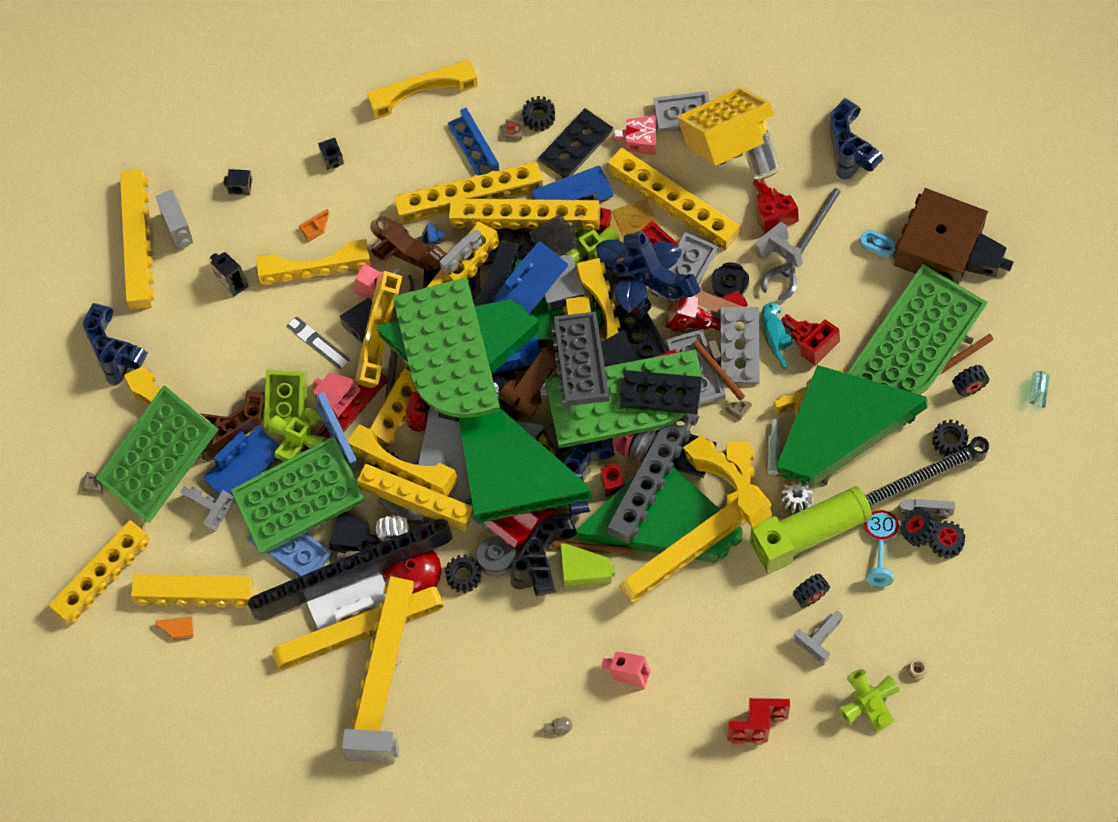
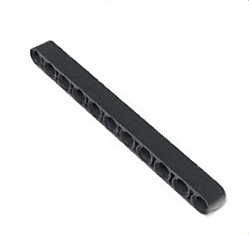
[438,240,521,422]
[248,519,453,620]

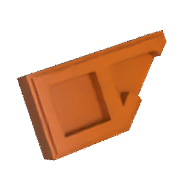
[299,209,330,242]
[155,616,194,640]

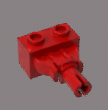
[753,177,799,234]
[665,296,721,332]
[781,314,840,366]

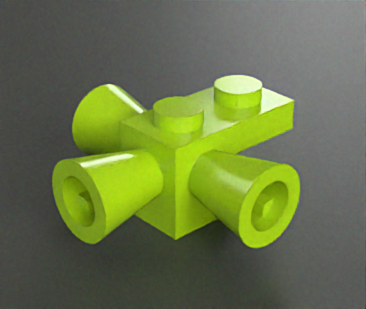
[563,225,620,266]
[268,408,328,462]
[838,669,899,732]

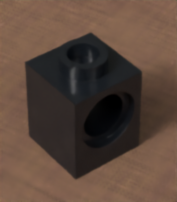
[318,137,344,170]
[224,169,253,195]

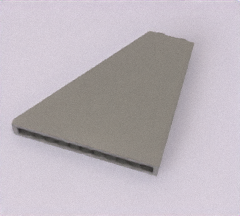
[409,407,544,524]

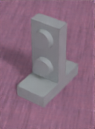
[754,222,803,267]
[180,486,235,531]
[793,610,843,665]

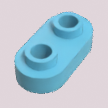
[860,230,896,258]

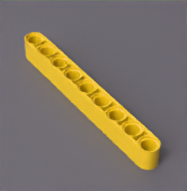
[619,486,770,602]
[272,587,444,670]

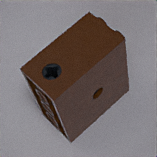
[893,188,988,285]

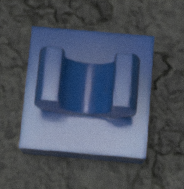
[422,225,444,246]

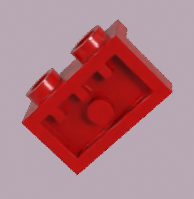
[405,391,427,432]

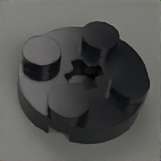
[711,262,749,297]

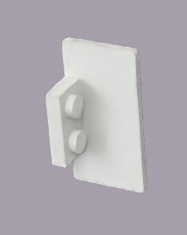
[307,572,386,630]

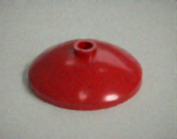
[383,550,442,594]

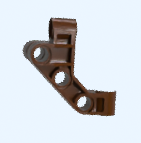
[370,216,447,272]
[498,341,559,420]
[200,390,265,461]

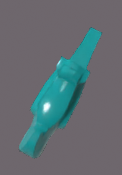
[762,302,793,370]

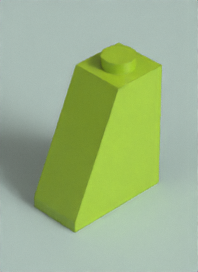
[561,543,615,587]

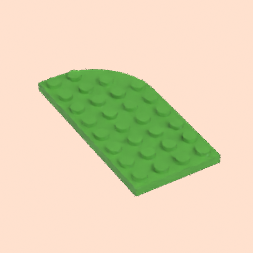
[847,264,988,395]
[393,277,501,418]
[545,349,701,448]

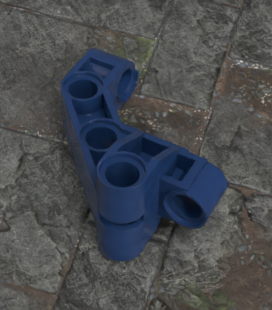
[829,98,884,179]
[612,231,701,300]
[83,303,148,385]
[554,439,615,516]

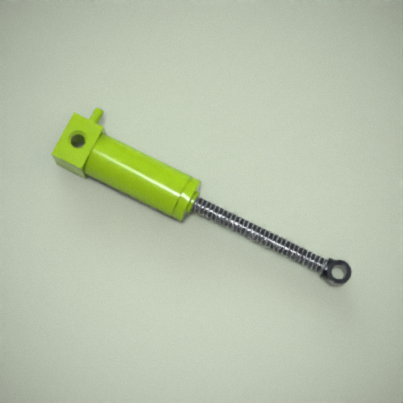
[749,436,989,574]

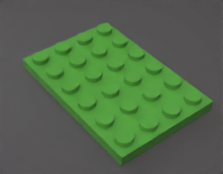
[96,385,218,523]
[231,436,366,555]

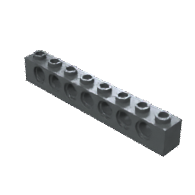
[608,414,700,544]

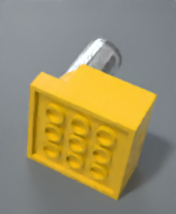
[676,87,780,179]

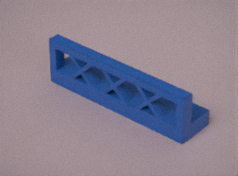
[448,108,500,176]

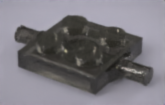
[525,213,584,256]

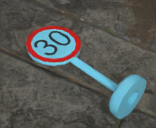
[864,510,899,587]

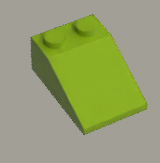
[264,369,308,428]

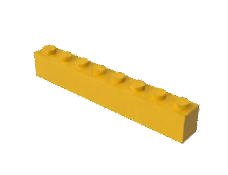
[120,169,155,310]
[351,576,414,731]

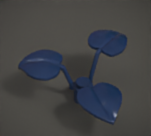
[596,239,682,313]

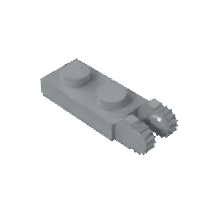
[440,230,483,276]
[899,499,955,517]

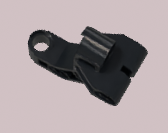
[510,513,576,597]

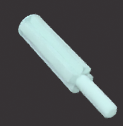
[767,419,780,475]

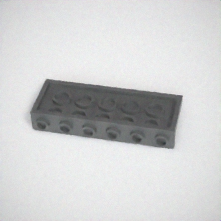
[551,312,609,413]

